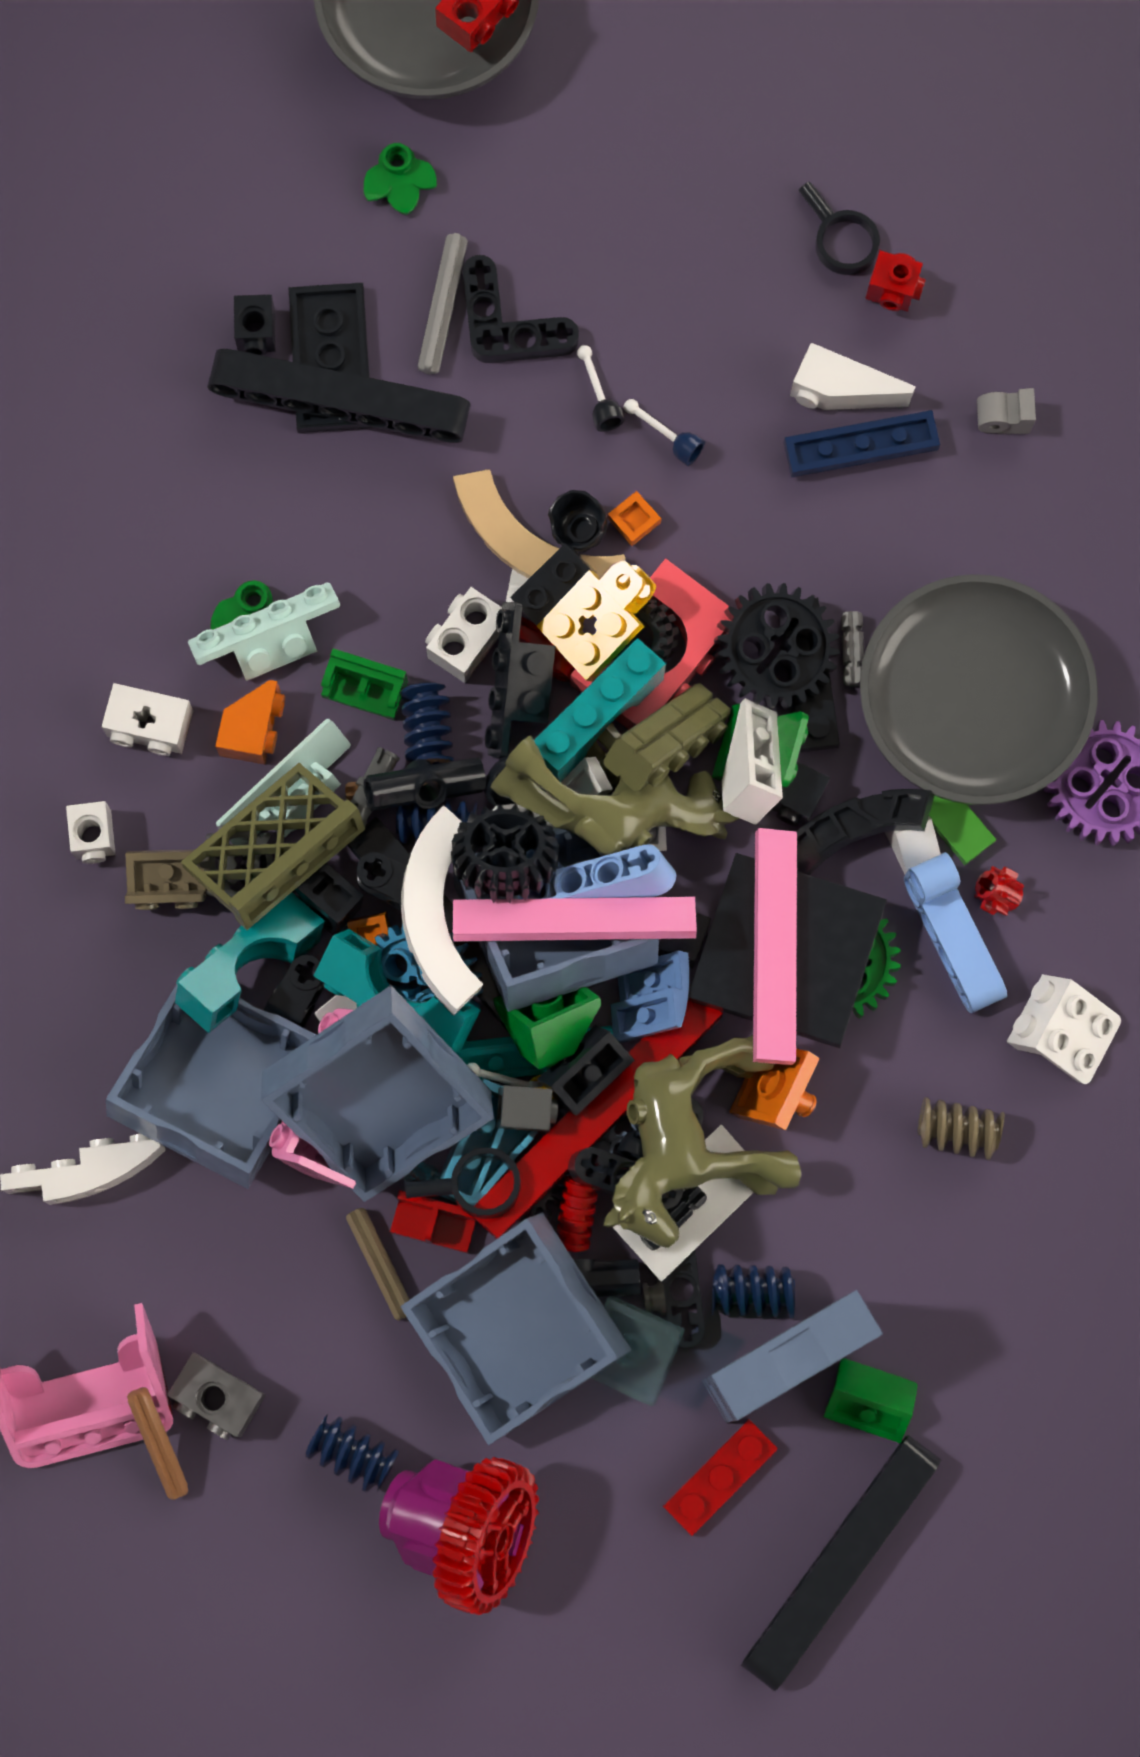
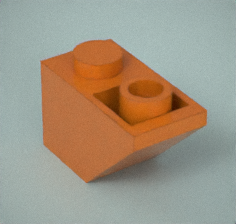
[215,680,285,765]

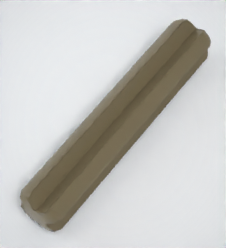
[346,1207,410,1321]

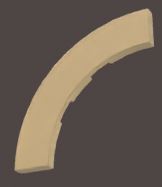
[453,469,626,579]

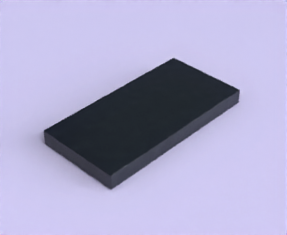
[288,282,373,433]

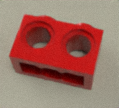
[435,0,519,53]

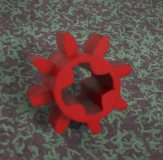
[974,866,1024,916]

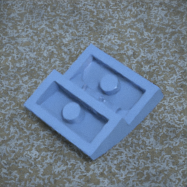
[610,951,689,1043]

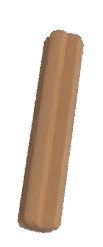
[127,1387,188,1500]

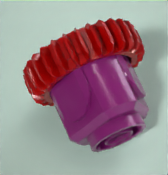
[379,1457,540,1615]

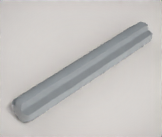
[417,233,468,375]

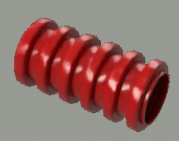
[557,1174,598,1252]

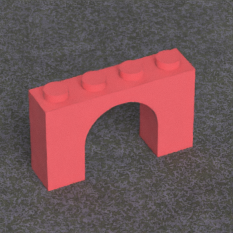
[570,558,731,730]

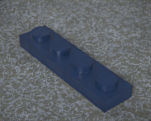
[783,410,940,478]

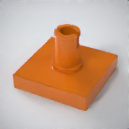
[729,1049,820,1130]

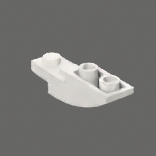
[0,1134,165,1205]

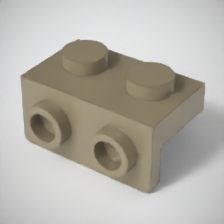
[125,849,208,910]

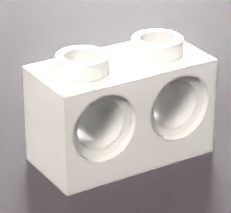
[425,587,502,683]

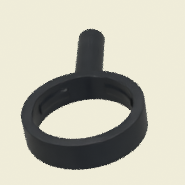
[799,181,880,275]
[405,1147,521,1219]

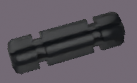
[640,1186,707,1251]

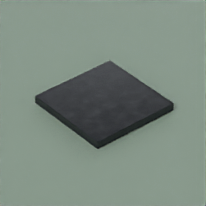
[688,853,887,1049]

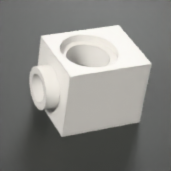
[66,801,116,864]

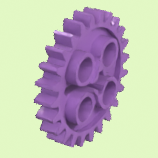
[1043,720,1140,846]

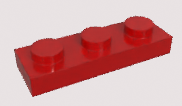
[663,1419,778,1536]

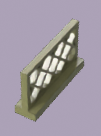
[181,763,365,930]

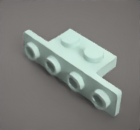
[188,583,340,681]
[216,719,351,846]

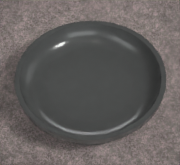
[314,0,539,100]
[860,574,1098,805]

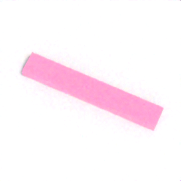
[753,828,797,1065]
[453,897,697,941]

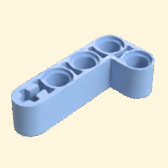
[517,844,676,899]
[904,852,1007,1013]

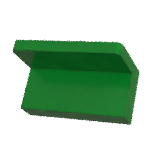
[823,1358,918,1443]

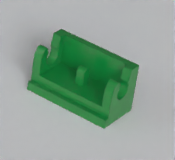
[321,648,408,721]

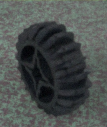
[450,803,559,903]

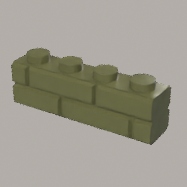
[603,683,730,792]

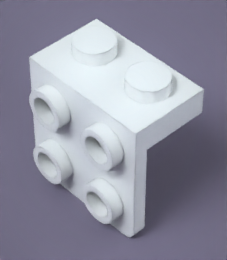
[1007,974,1121,1084]

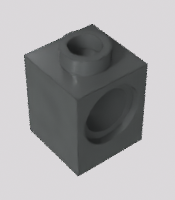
[496,1085,558,1132]

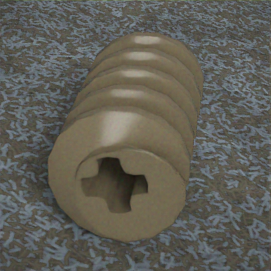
[917,1097,1005,1161]

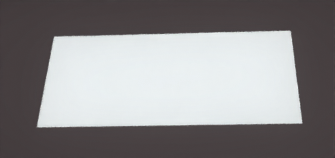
[613,1125,753,1282]

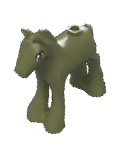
[490,723,740,855]
[603,1035,801,1248]

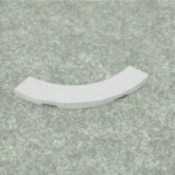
[401,806,483,1015]

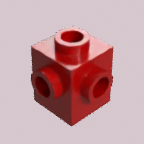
[865,250,926,312]

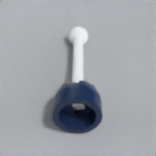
[624,399,705,466]

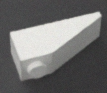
[790,343,916,410]
[722,698,783,825]

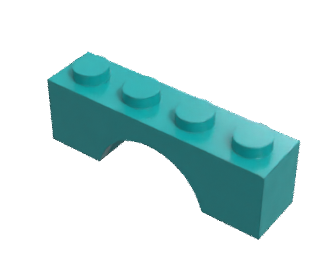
[534,638,666,783]
[175,892,324,1033]
[313,929,481,1053]

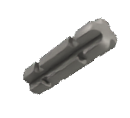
[841,611,864,686]

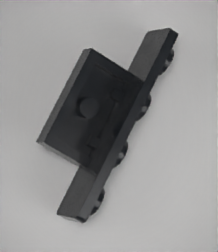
[485,602,555,758]

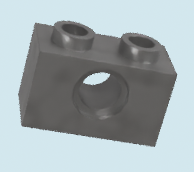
[167,1352,266,1441]

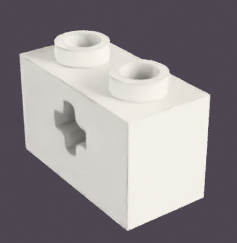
[101,683,194,756]

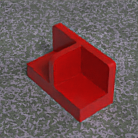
[390,1190,477,1254]

